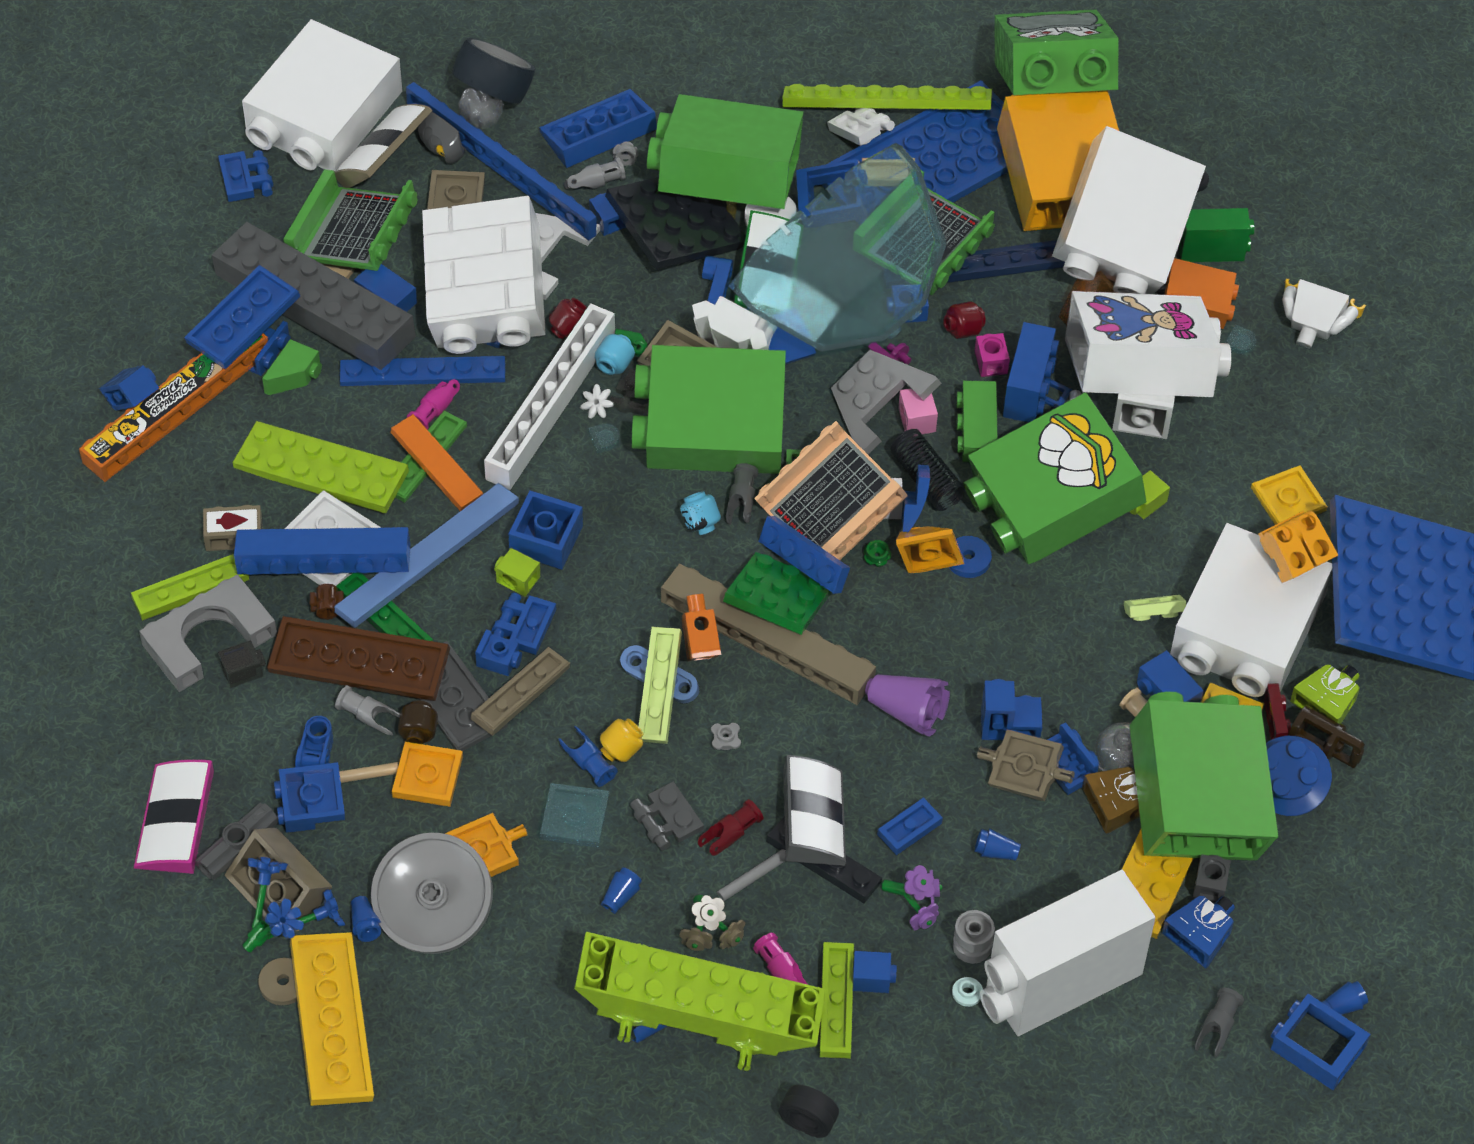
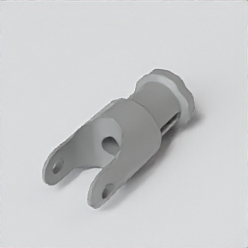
[564,157,626,189]
[335,685,400,735]

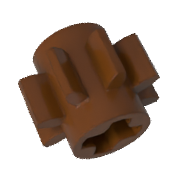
[310,584,344,619]

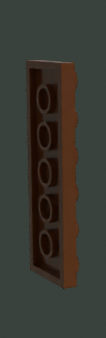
[267,616,450,701]

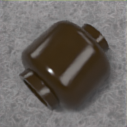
[398,700,438,744]

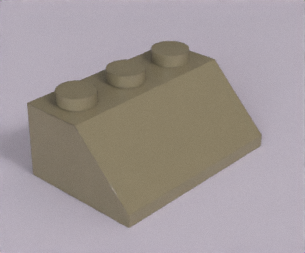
[225,828,332,934]

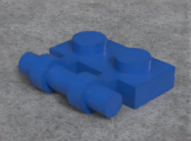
[218,150,273,202]
[492,593,556,655]

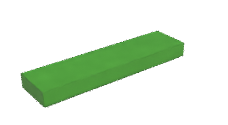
[395,411,467,503]

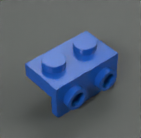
[1047,722,1099,795]

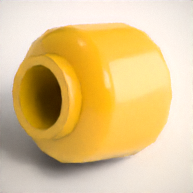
[600,718,644,762]

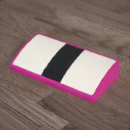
[134,760,214,874]

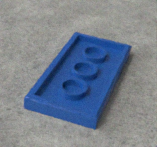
[184,265,301,369]

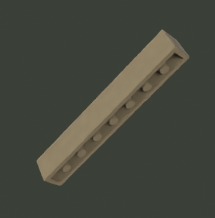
[661,563,876,705]

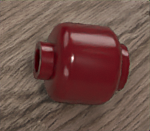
[549,298,587,339]
[943,301,986,339]

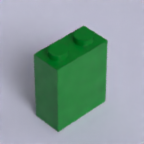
[1178,208,1254,262]

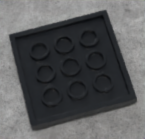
[605,177,746,269]

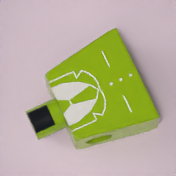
[1290,665,1360,724]

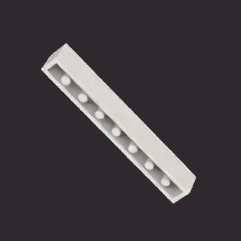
[484,303,615,490]

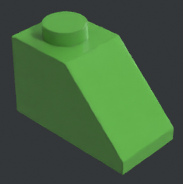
[262,339,322,395]

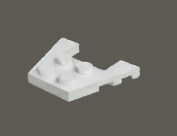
[535,213,600,300]

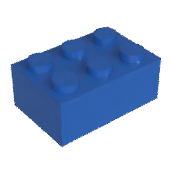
[1003,322,1059,423]

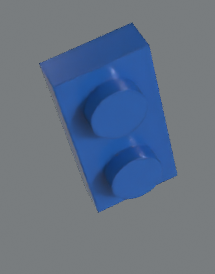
[877,798,943,855]

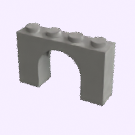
[139,574,277,692]

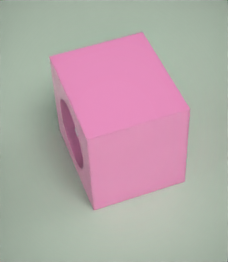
[898,389,938,436]

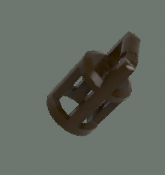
[1288,705,1365,768]

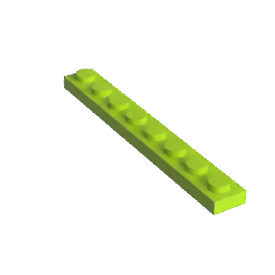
[783,84,992,110]

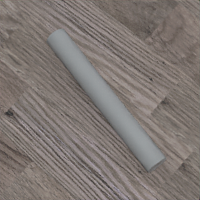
[716,849,786,901]

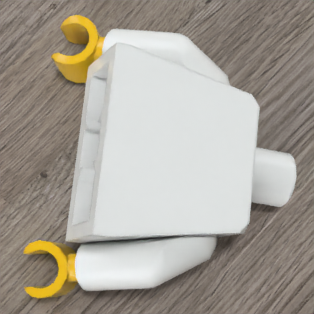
[1282,279,1366,349]

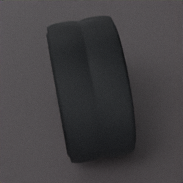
[779,1085,839,1138]

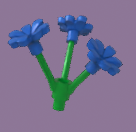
[243,857,345,952]

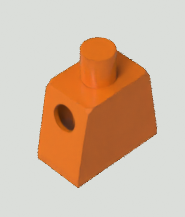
[682,594,721,662]

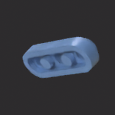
[620,645,699,703]

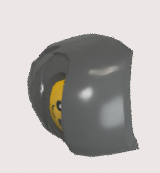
[418,112,466,164]

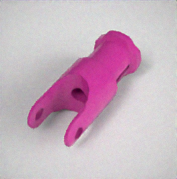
[407,379,460,430]
[753,933,808,985]

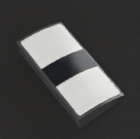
[783,755,846,866]

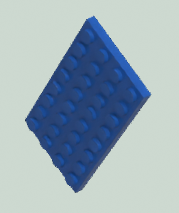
[821,80,1008,225]

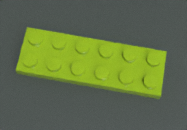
[233,421,409,513]

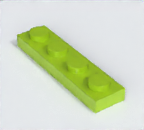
[131,554,249,621]
[820,942,854,1059]

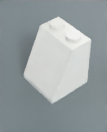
[1112,393,1175,439]

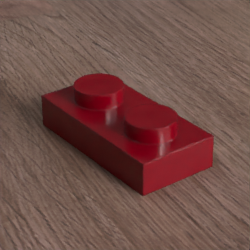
[1263,683,1291,740]

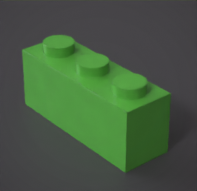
[956,381,997,462]

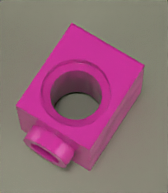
[975,333,1010,377]

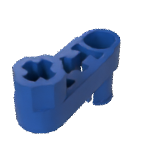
[702,256,748,310]

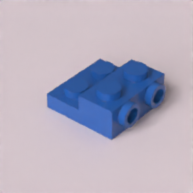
[274,762,345,833]

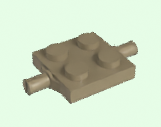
[977,729,1075,802]

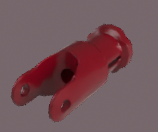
[698,799,764,856]

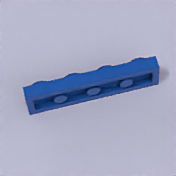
[758,516,850,594]

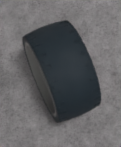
[452,38,535,104]

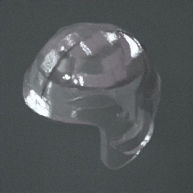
[458,88,503,130]

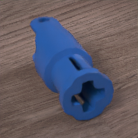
[558,726,618,787]

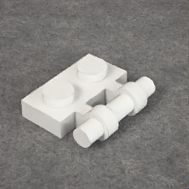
[827,108,895,146]

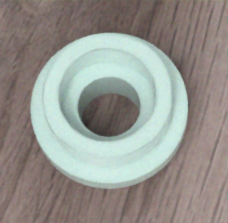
[952,977,983,1007]

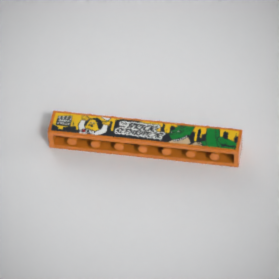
[79,333,268,482]

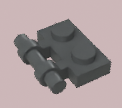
[630,781,704,851]

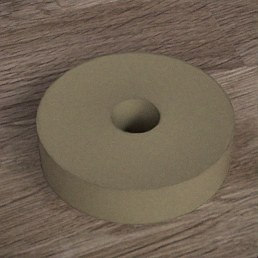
[258,958,297,1005]

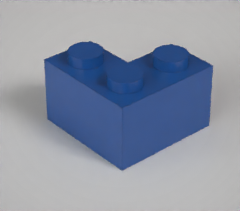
[981,679,1042,740]

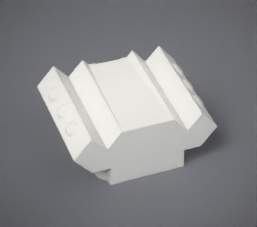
[692,296,777,350]

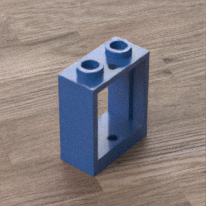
[796,159,871,227]
[1271,994,1371,1090]

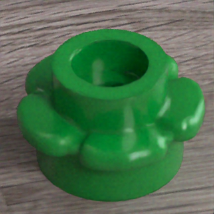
[864,540,891,567]

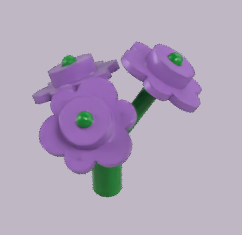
[882,865,943,930]

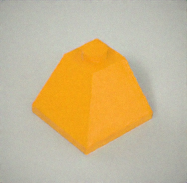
[896,526,964,573]

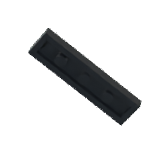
[766,816,882,904]

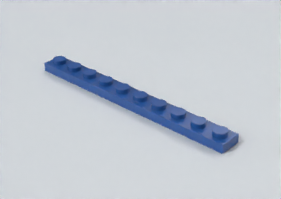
[406,82,597,241]

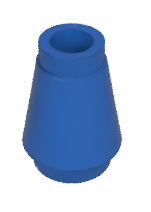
[974,828,1021,861]
[601,867,642,914]
[350,896,382,942]
[1322,981,1368,1015]

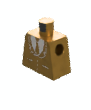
[1082,767,1140,834]

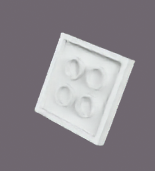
[285,490,381,586]

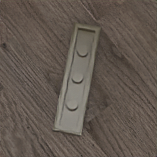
[471,647,570,736]

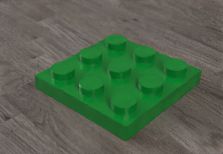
[723,552,831,635]

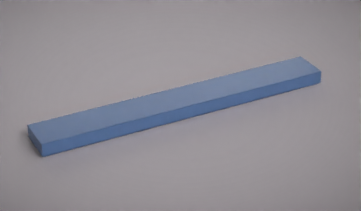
[334,483,519,628]

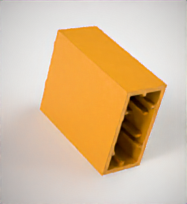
[997,90,1119,231]

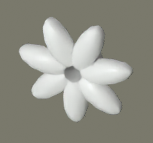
[580,384,614,418]

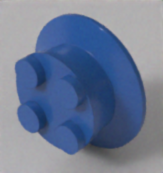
[1266,736,1332,816]

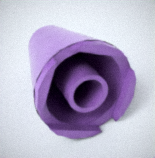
[865,674,950,737]

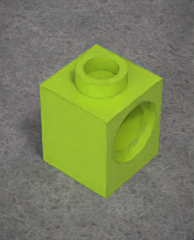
[494,548,541,597]

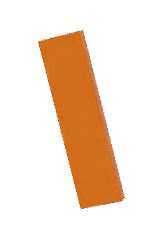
[391,414,483,511]

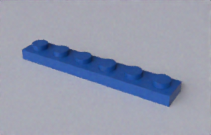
[340,356,505,386]

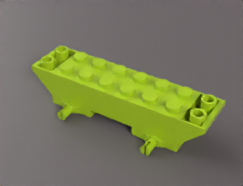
[574,932,825,1071]

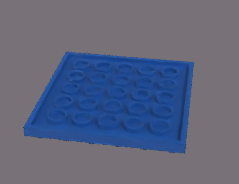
[1330,495,1474,680]

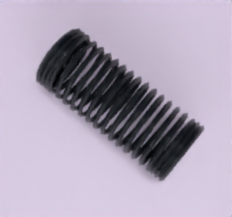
[890,429,965,511]

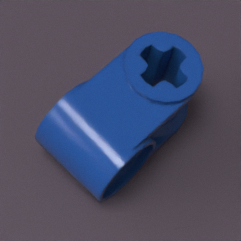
[295,716,333,767]

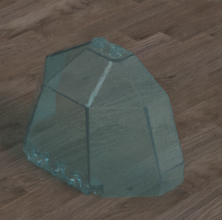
[729,143,947,352]

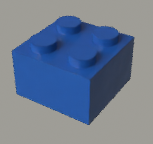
[508,491,583,570]

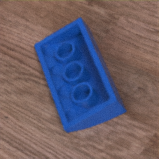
[539,89,657,168]

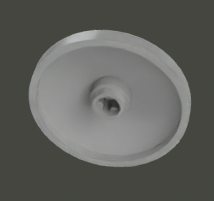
[371,833,493,954]

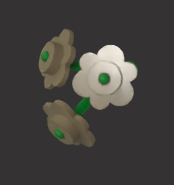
[679,895,745,951]

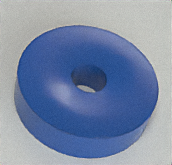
[949,536,992,578]

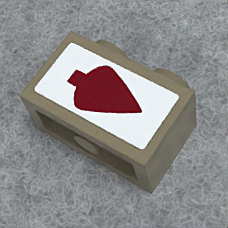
[203,505,263,551]

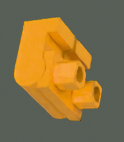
[1258,511,1338,583]

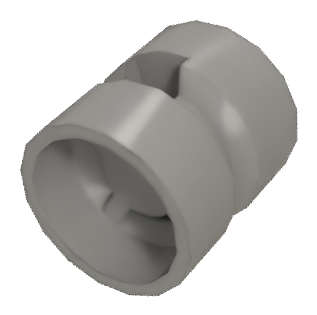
[953,910,995,964]

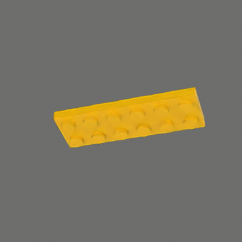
[290,932,374,1106]

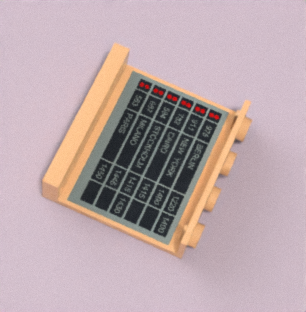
[754,421,908,560]

